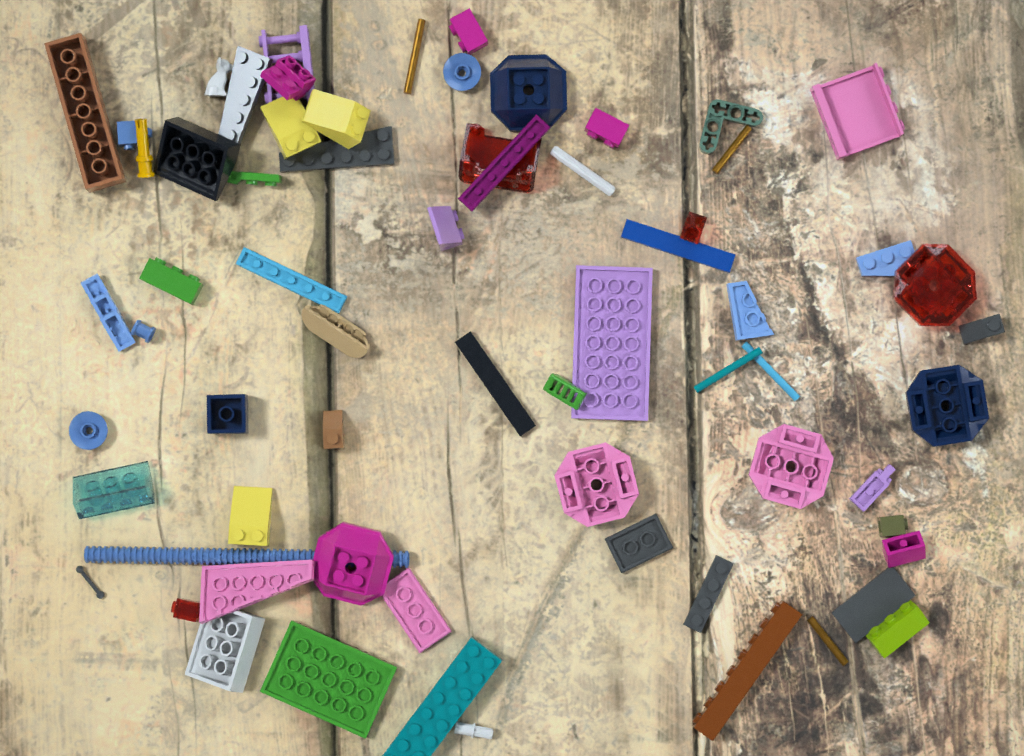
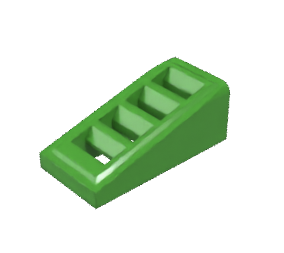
[543,373,587,410]

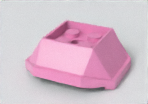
[748,424,834,509]
[554,442,639,527]

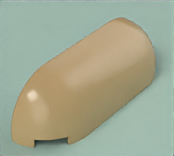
[301,304,370,358]

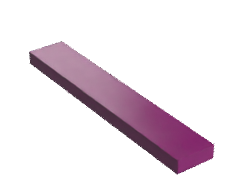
[458,114,550,212]

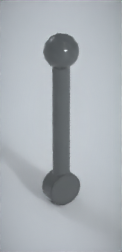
[76,566,105,599]

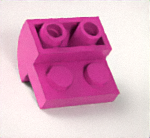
[260,55,316,101]

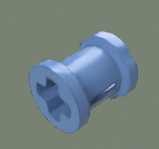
[131,320,156,343]

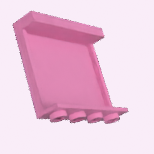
[810,63,905,160]

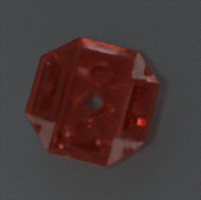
[893,244,977,326]

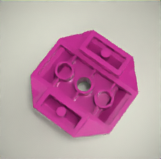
[313,522,394,606]

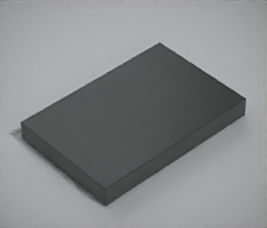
[605,513,673,573]

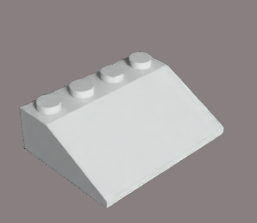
[185,610,266,693]

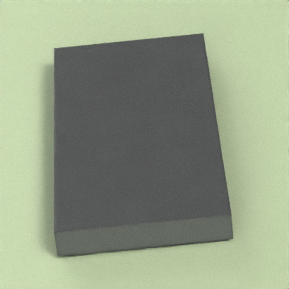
[831,567,916,643]

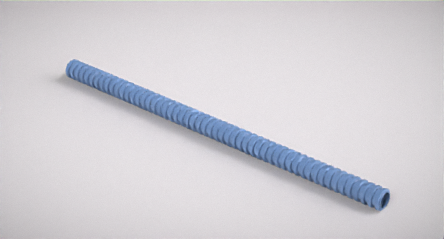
[84,546,409,568]

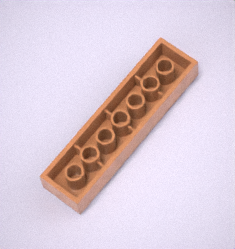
[44,33,126,193]

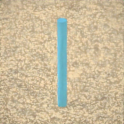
[741,341,800,401]

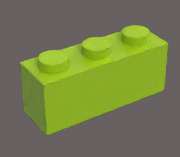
[865,600,930,659]

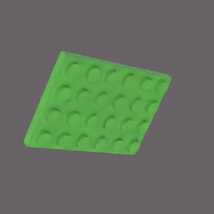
[260,620,397,739]

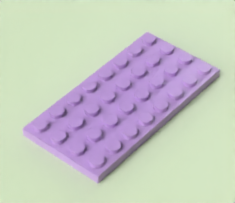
[571,265,653,421]

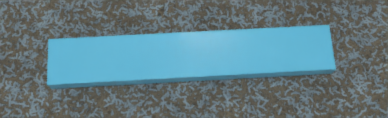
[236,247,347,314]

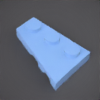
[856,240,923,277]
[726,281,774,341]

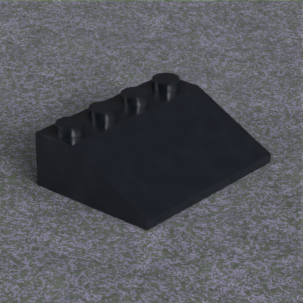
[153,117,241,201]

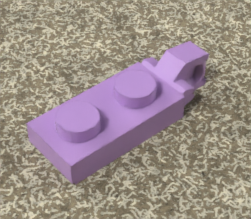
[849,464,896,512]

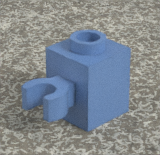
[117,121,153,150]

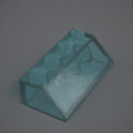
[73,461,155,519]

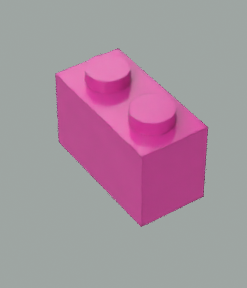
[448,8,488,55]
[584,108,629,149]
[882,531,926,568]

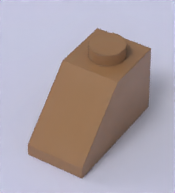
[323,410,345,450]

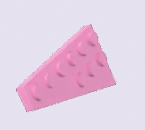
[199,560,315,624]

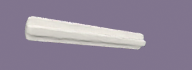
[550,146,616,196]

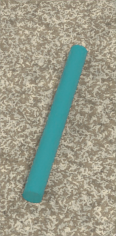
[694,347,763,393]

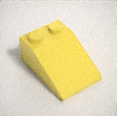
[302,89,371,149]
[260,97,321,159]
[228,486,273,546]

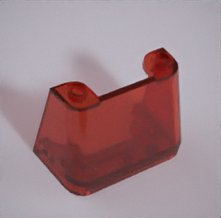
[458,123,542,193]

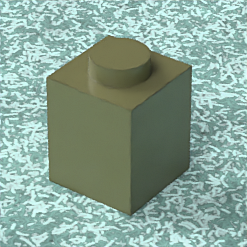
[877,515,908,537]

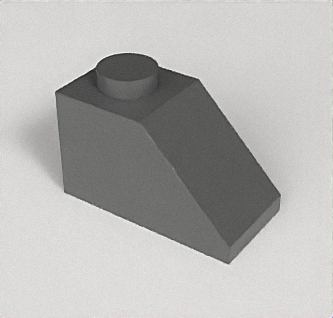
[958,314,1005,344]

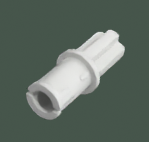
[454,721,494,739]

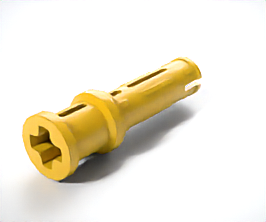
[135,118,155,178]

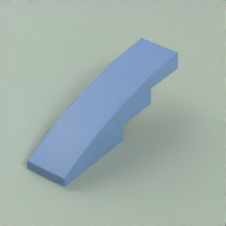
[81,273,136,352]

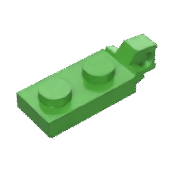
[227,171,282,186]

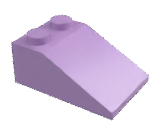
[427,206,465,251]

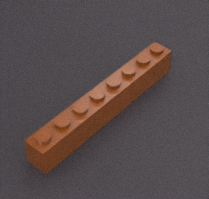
[692,600,802,741]

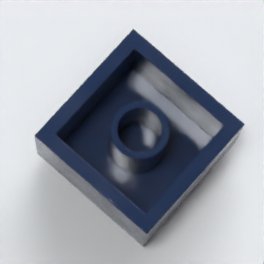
[207,394,249,434]

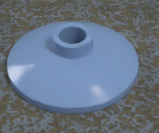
[443,53,481,91]
[69,411,108,450]

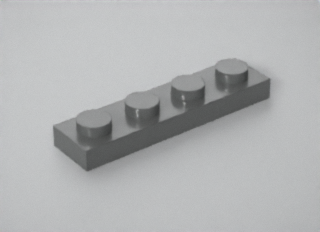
[683,555,734,633]

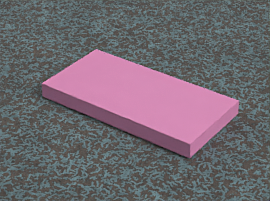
[382,568,452,653]

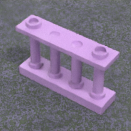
[259,25,315,104]

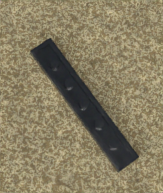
[455,331,536,436]

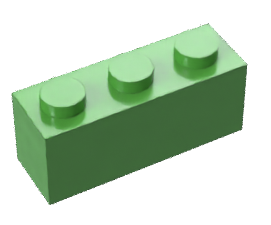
[139,257,203,305]

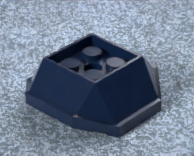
[490,54,567,132]
[905,365,989,447]

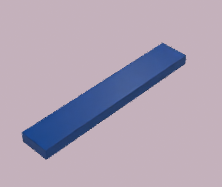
[621,219,736,273]

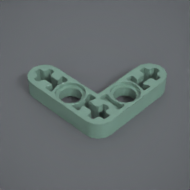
[699,99,763,154]

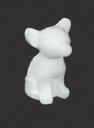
[204,57,233,97]

